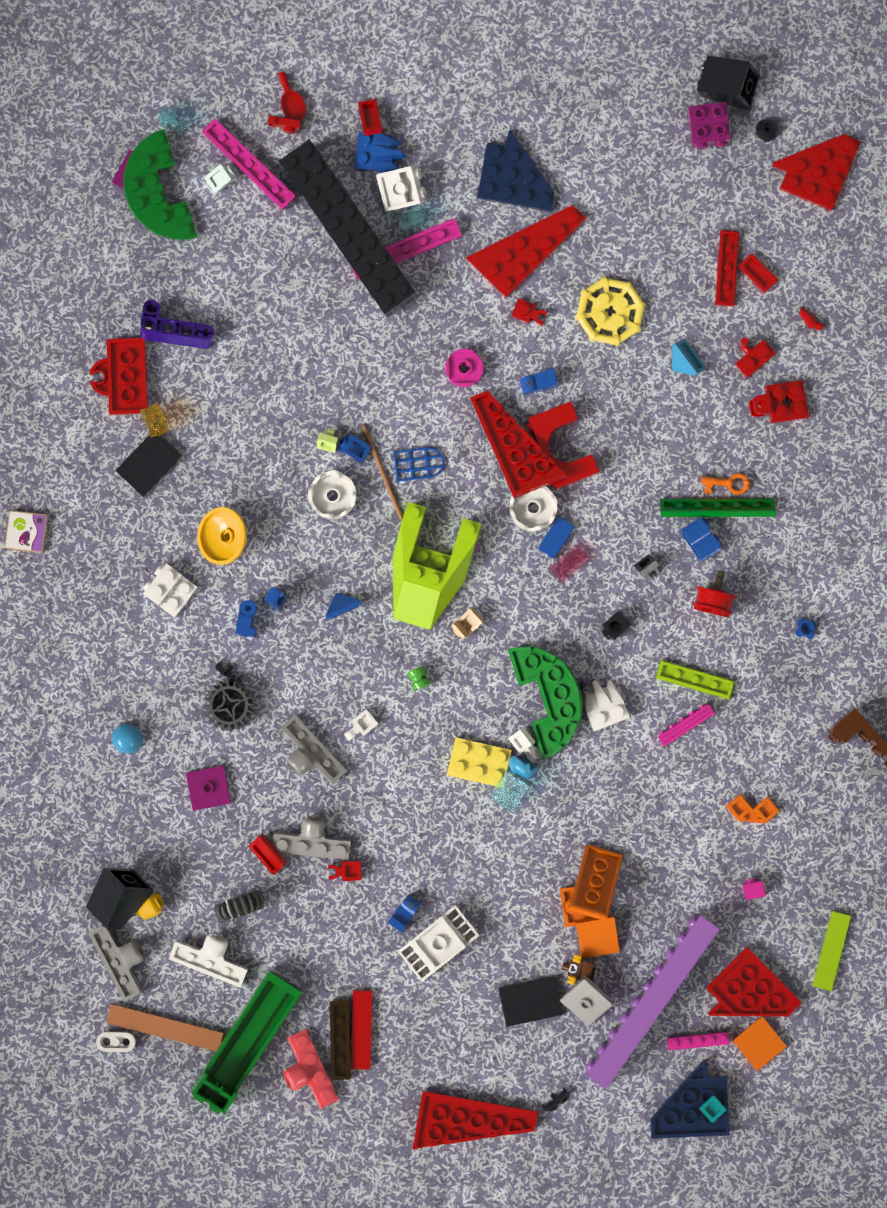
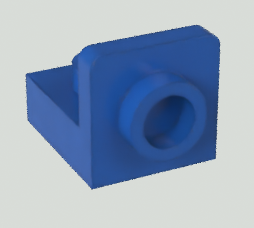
[338,435,371,463]

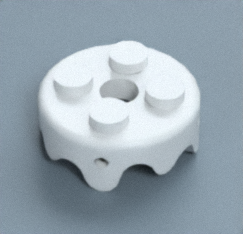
[308,470,356,520]
[509,486,557,532]

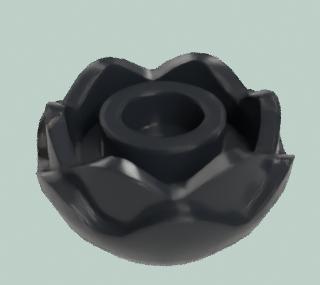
[756,118,779,142]

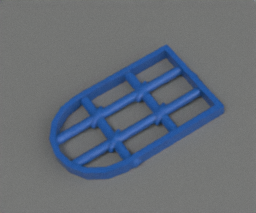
[393,447,444,482]

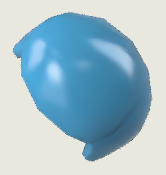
[111,724,142,754]
[509,755,540,779]

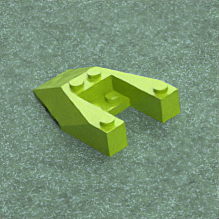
[392,502,482,630]

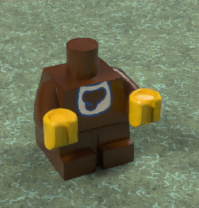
[562,954,597,985]

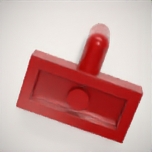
[735,338,776,378]

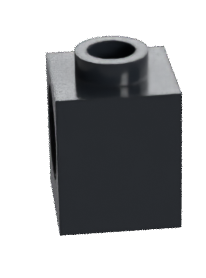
[601,611,632,641]

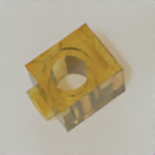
[140,403,168,438]

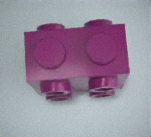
[687,102,731,150]

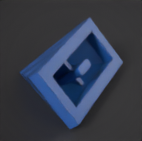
[325,593,363,621]

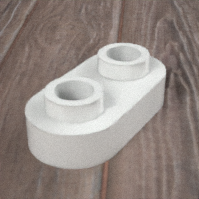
[96,1032,136,1052]

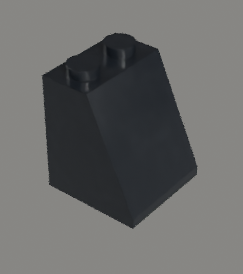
[697,55,760,111]
[86,868,154,930]

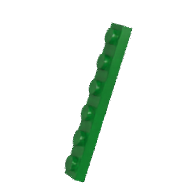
[659,498,776,517]

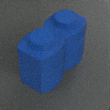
[680,517,722,562]

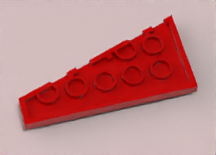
[466,205,586,298]
[470,390,567,499]
[412,1091,538,1150]

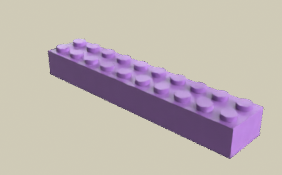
[584,914,720,1089]

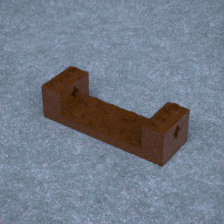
[827,708,887,768]

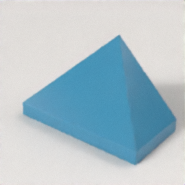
[672,338,707,376]

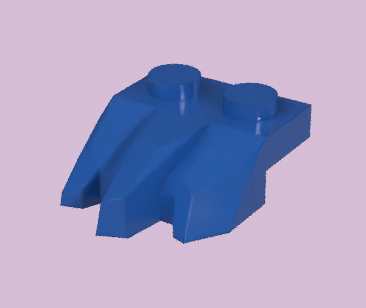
[354,131,406,173]

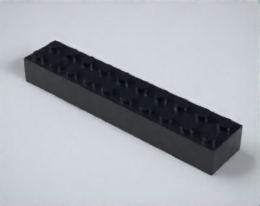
[279,139,418,318]

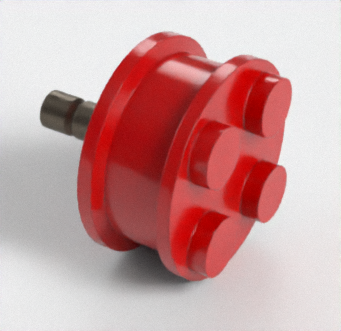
[691,570,737,618]

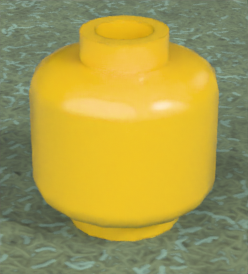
[135,892,164,920]

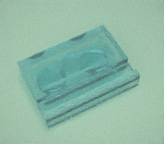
[489,768,532,813]

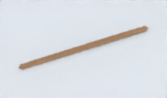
[361,424,403,521]

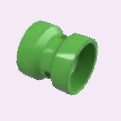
[407,666,431,691]

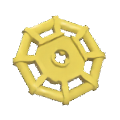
[575,276,646,346]

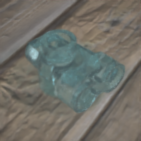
[156,106,187,134]
[397,204,428,232]

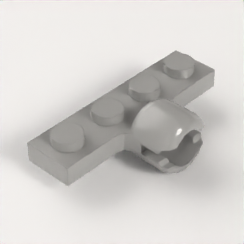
[280,715,347,785]
[273,816,351,860]
[88,926,145,1002]

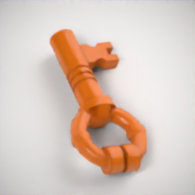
[701,473,751,495]

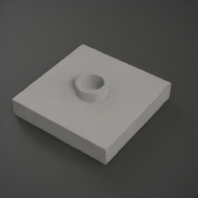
[560,976,614,1026]

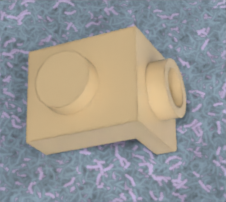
[451,607,485,640]

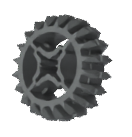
[203,680,256,732]
[214,890,266,923]

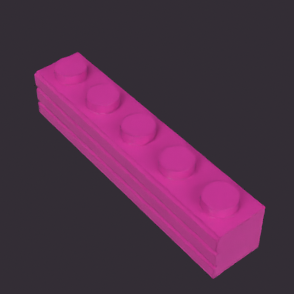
[658,703,715,747]
[667,1031,729,1050]

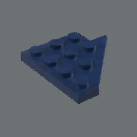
[477,130,555,212]
[650,1060,730,1139]

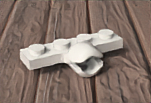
[169,934,249,988]

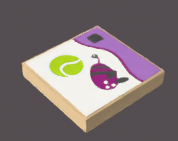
[5,511,48,553]

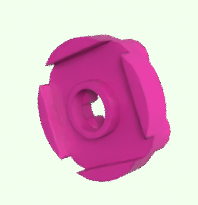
[445,349,483,388]

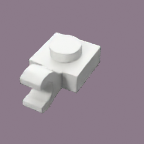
[345,709,378,741]
[508,727,541,762]

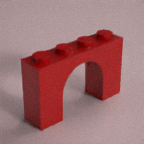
[526,401,599,491]

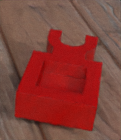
[268,115,301,134]
[511,298,547,326]
[328,861,362,881]

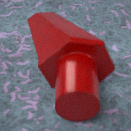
[799,306,824,331]

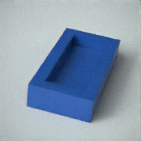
[538,516,575,559]

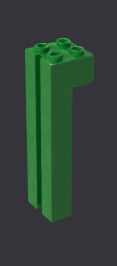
[191,970,302,1115]

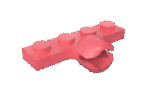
[283,1029,339,1109]

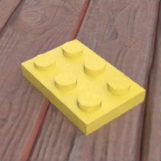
[447,737,512,788]

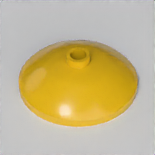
[197,507,247,565]

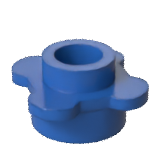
[795,618,816,639]

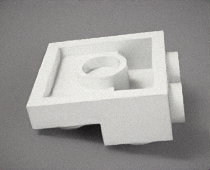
[376,165,426,212]
[143,563,198,618]

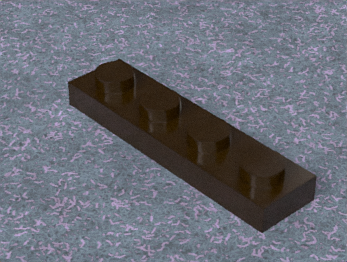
[329,1000,351,1080]

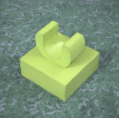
[317,428,338,453]

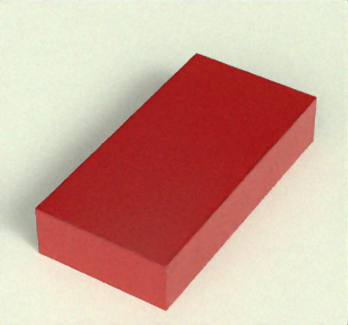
[358,99,382,136]
[738,253,778,294]
[248,833,288,875]

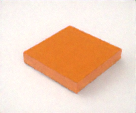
[576,914,620,959]
[732,1016,787,1071]

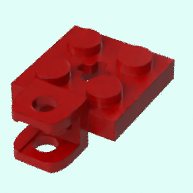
[749,380,809,424]

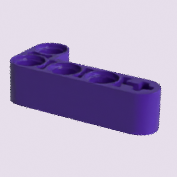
[140,300,215,349]

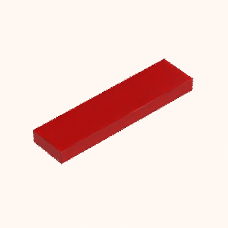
[715,230,739,307]
[351,990,372,1070]

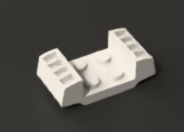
[398,905,480,982]

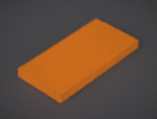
[569,844,623,921]

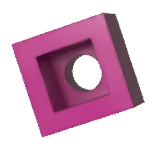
[742,878,765,900]

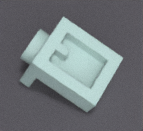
[204,163,239,193]

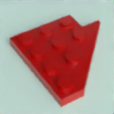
[772,134,861,211]
[705,947,802,1017]

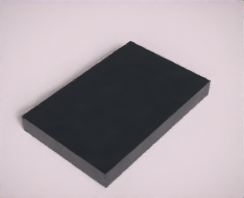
[115,429,182,497]
[498,976,563,1027]

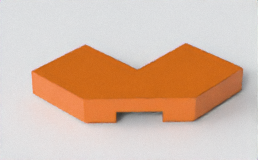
[726,794,780,824]

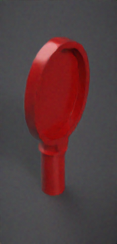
[278,71,306,122]

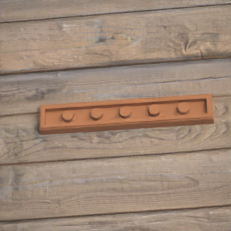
[106,1004,224,1051]

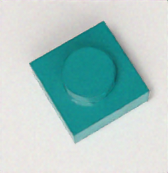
[699,1095,726,1123]

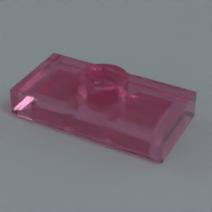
[549,543,590,583]

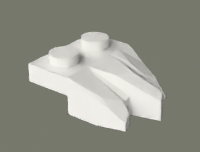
[582,679,630,732]

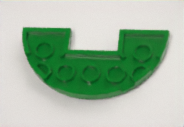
[123,129,197,241]
[508,647,582,760]

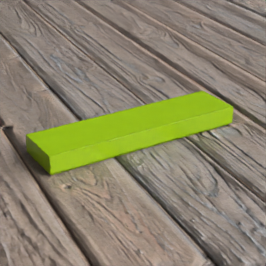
[655,660,735,700]
[812,911,851,991]

